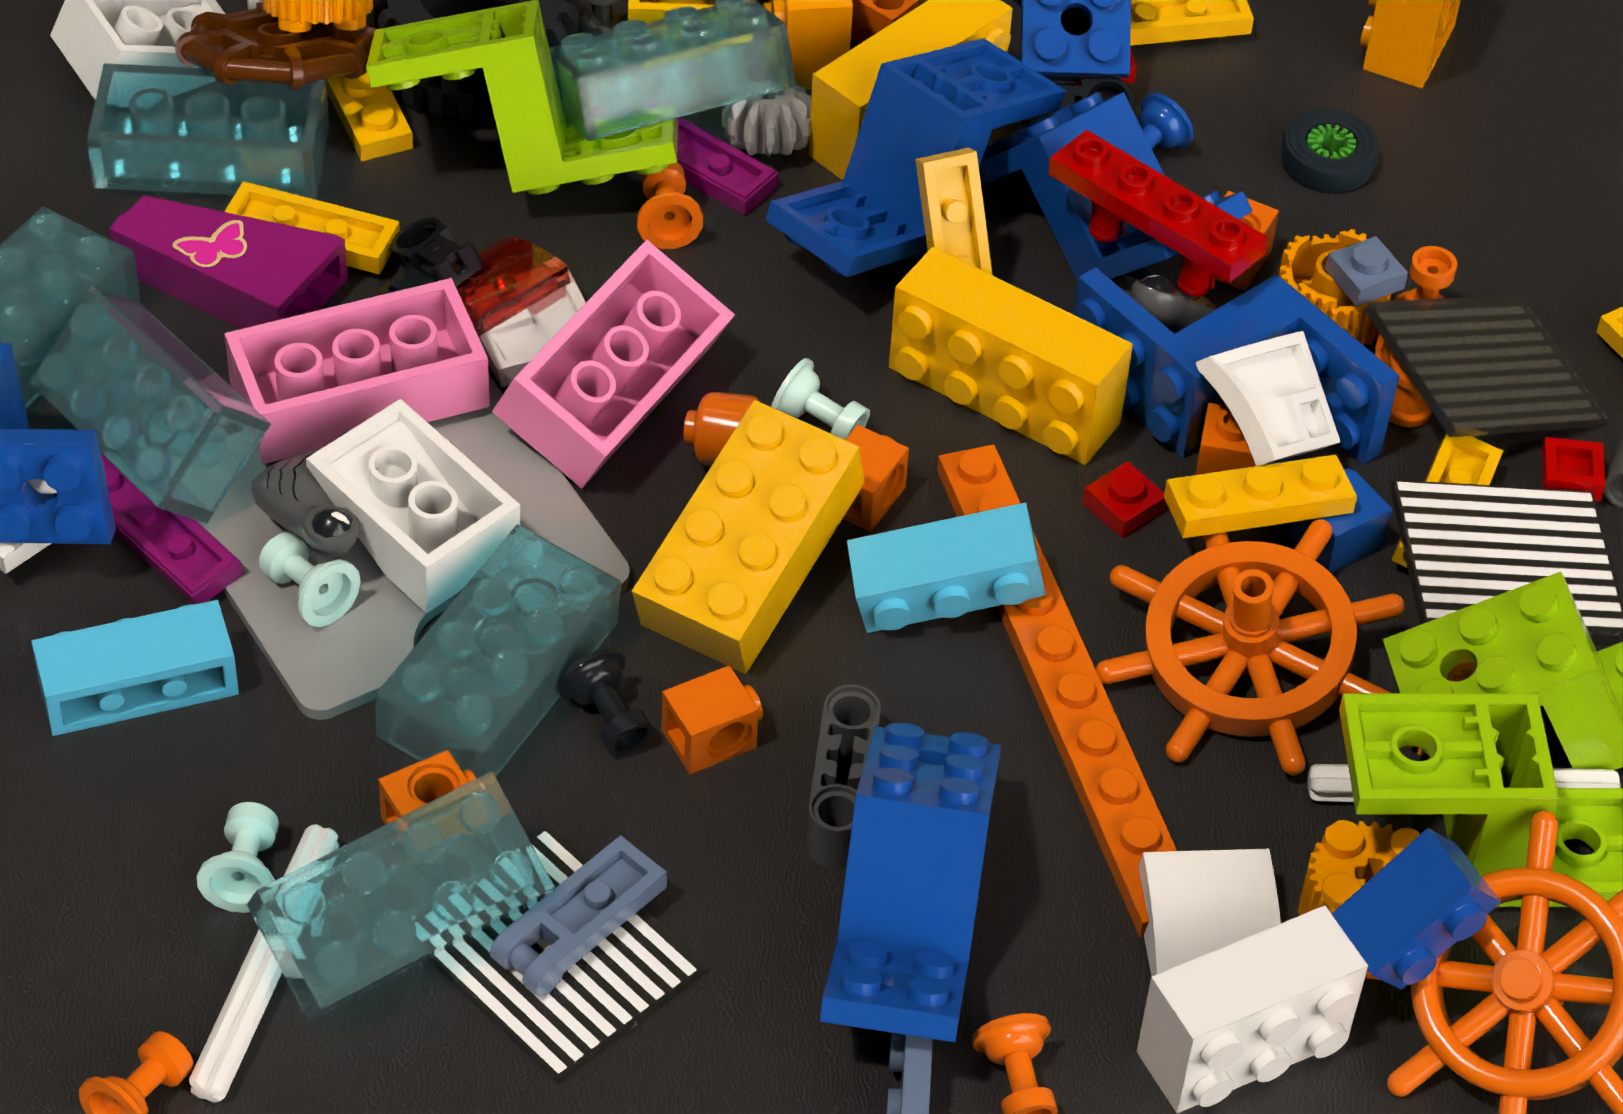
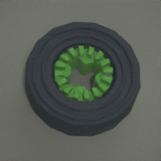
[1281,109,1379,193]

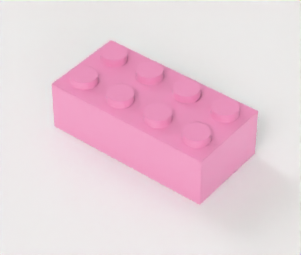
[492,240,735,489]
[224,278,490,464]

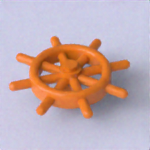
[1096,519,1405,775]
[1365,810,1623,1114]

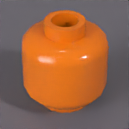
[684,392,761,468]

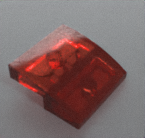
[453,237,570,337]

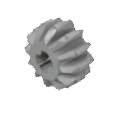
[722,78,811,158]

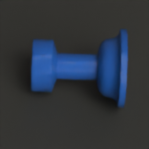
[1140,93,1194,149]

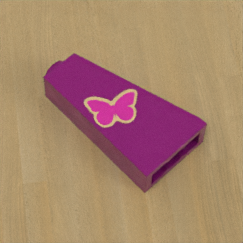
[109,195,348,329]

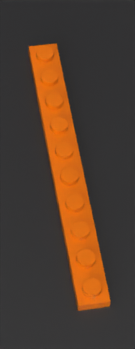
[937,444,1177,938]

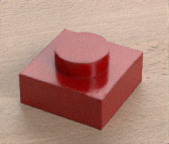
[1540,437,1605,502]
[1082,461,1167,539]

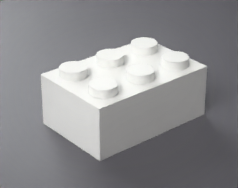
[1136,905,1368,1113]

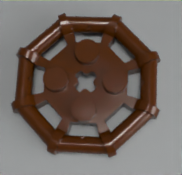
[175,2,376,90]

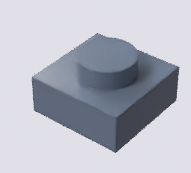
[1325,236,1408,306]

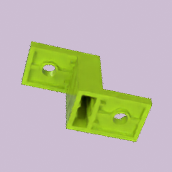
[366,0,678,195]
[1383,571,1623,770]
[1339,693,1623,907]

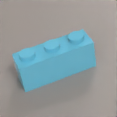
[847,502,1046,633]
[31,600,239,736]

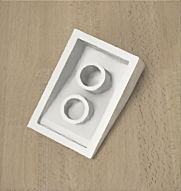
[50,0,225,106]
[306,399,521,614]

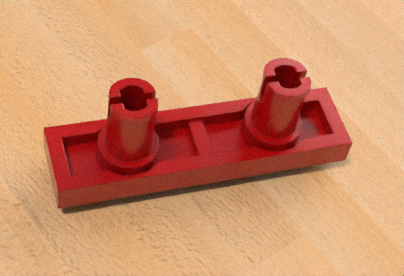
[1048,130,1268,297]

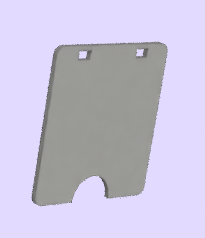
[139,375,630,720]

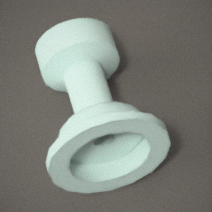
[771,358,870,440]
[259,532,361,627]
[197,802,279,913]

